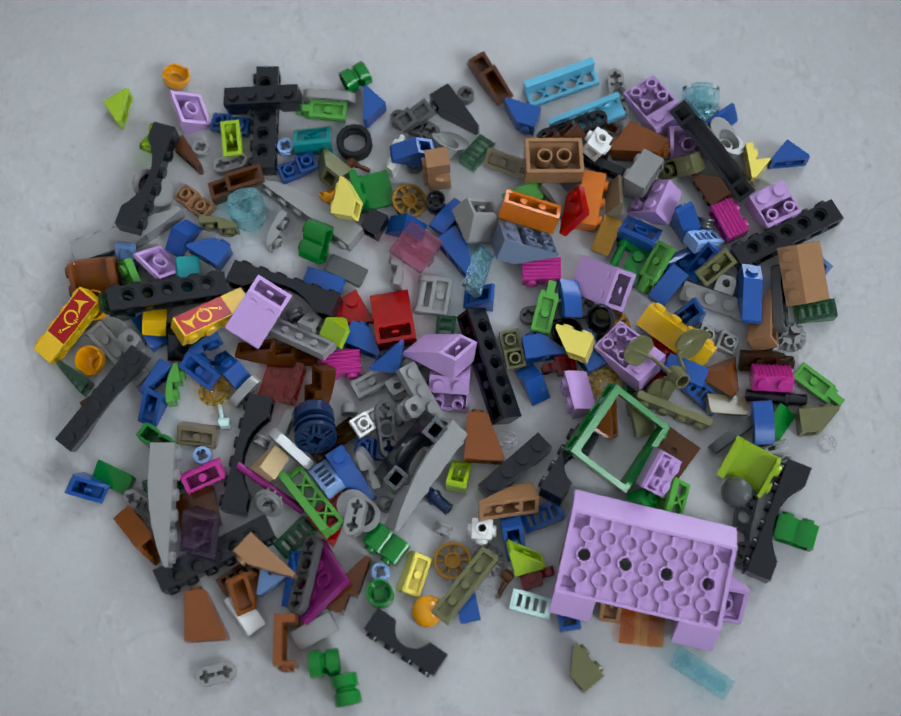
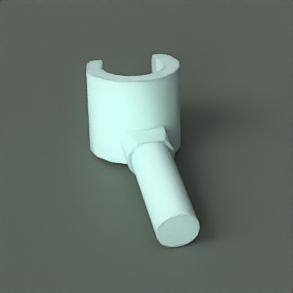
[216,403,231,429]

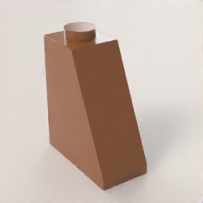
[609,121,670,162]
[464,409,505,465]
[113,505,161,566]
[184,586,230,643]

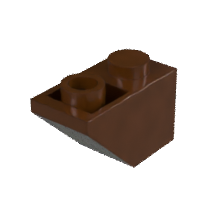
[691,173,734,207]

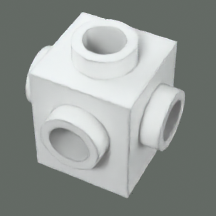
[582,127,612,161]
[467,515,497,546]

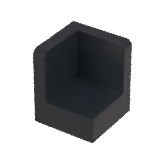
[361,208,389,241]

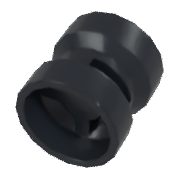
[426,190,446,215]

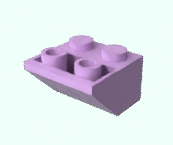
[627,179,682,225]
[745,180,802,229]
[429,366,471,412]
[560,370,595,419]
[635,447,682,498]

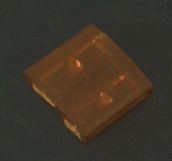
[619,608,665,648]

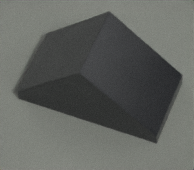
[166,323,188,361]

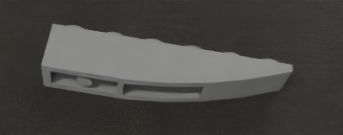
[261,180,364,252]
[70,206,185,260]
[385,417,468,533]
[148,442,182,568]

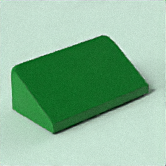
[771,403,795,448]
[92,460,136,495]

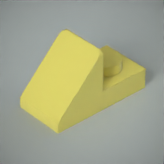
[742,142,771,183]

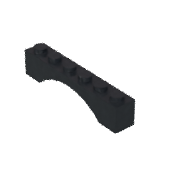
[669,97,755,202]
[115,122,180,236]
[226,260,343,319]
[55,345,152,452]
[219,393,275,517]
[742,459,812,583]

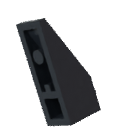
[429,84,479,135]

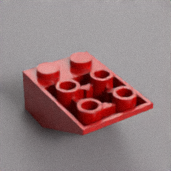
[370,289,417,351]

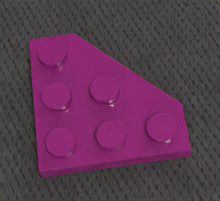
[297,538,351,625]

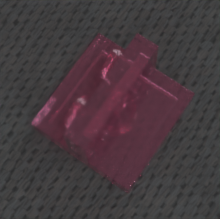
[389,220,443,274]

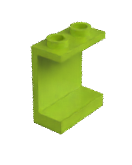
[716,435,782,498]

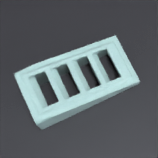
[509,588,551,620]

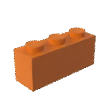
[574,170,609,233]
[498,189,562,234]

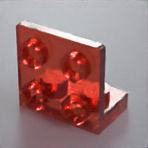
[258,362,307,406]

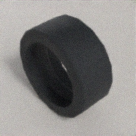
[336,124,373,161]

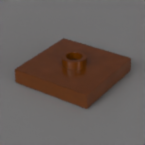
[657,427,700,478]
[176,486,223,536]

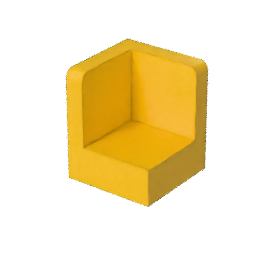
[142,309,167,336]

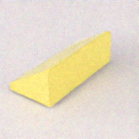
[396,551,433,598]

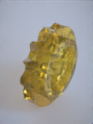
[589,368,620,398]
[199,377,231,407]

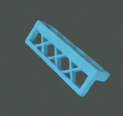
[523,57,600,106]
[548,92,626,132]

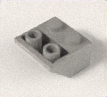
[622,148,664,197]
[452,198,499,243]

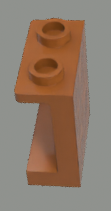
[65,255,122,297]
[273,613,300,673]

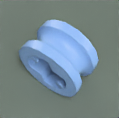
[277,138,294,157]
[193,446,213,465]
[371,562,390,580]

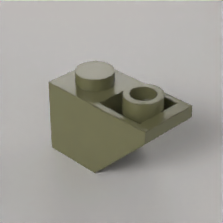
[317,148,353,191]
[660,150,706,180]
[794,404,840,437]
[570,642,604,693]

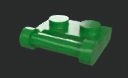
[609,239,650,288]

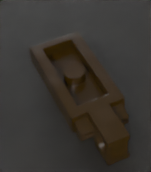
[738,350,795,371]
[310,417,357,464]

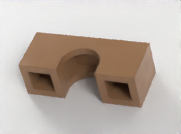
[421,147,451,192]

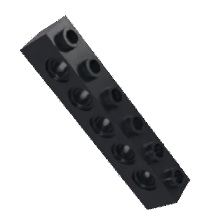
[249,66,281,176]
[729,199,843,271]
[105,270,229,317]
[456,308,522,426]
[152,514,278,596]

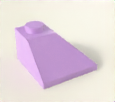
[703,576,750,624]

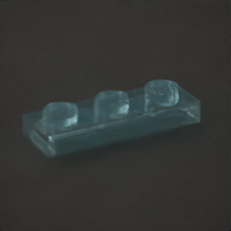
[462,244,494,298]
[668,646,735,700]

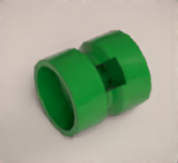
[338,61,373,92]
[366,579,394,609]
[308,648,341,679]
[330,672,362,708]

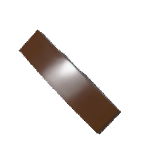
[235,339,318,367]

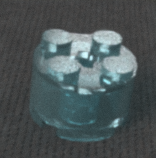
[682,82,720,119]
[226,187,268,232]

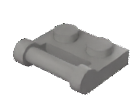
[413,275,453,318]

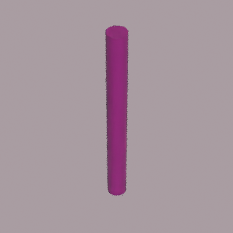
[235,462,304,514]

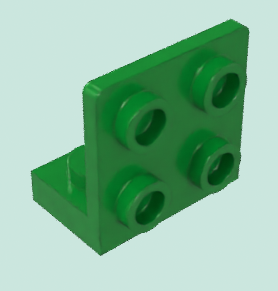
[348,169,393,214]

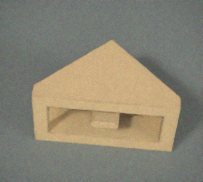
[249,443,290,482]

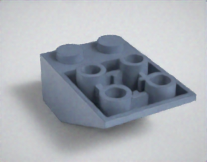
[491,222,559,264]

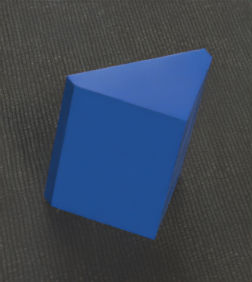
[616,215,663,253]

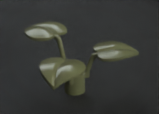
[623,329,711,401]

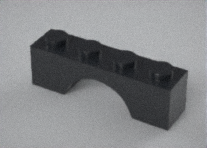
[223,84,302,115]
[374,410,448,492]
[538,423,599,507]
[478,432,552,498]
[364,608,448,677]

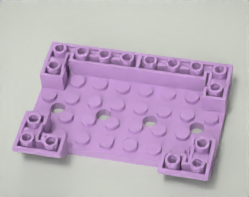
[548,489,737,651]

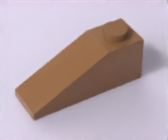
[746,288,778,351]
[478,483,539,521]
[233,532,298,580]

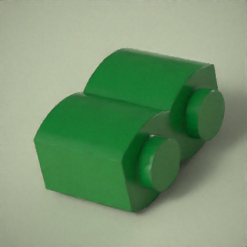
[298,219,334,264]
[136,423,180,448]
[772,512,819,552]
[362,523,410,567]

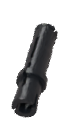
[745,389,808,407]

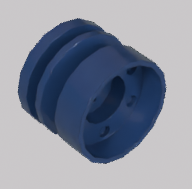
[292,399,337,453]

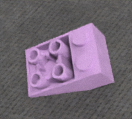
[623,75,680,137]
[573,255,637,312]
[224,275,292,349]
[594,321,666,391]
[403,334,477,380]

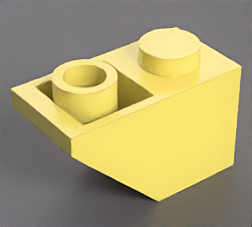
[330,176,363,222]
[555,324,596,364]

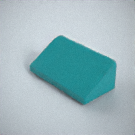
[175,256,202,292]

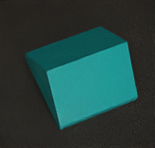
[292,126,333,156]

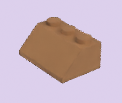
[523,138,584,183]
[777,241,830,307]

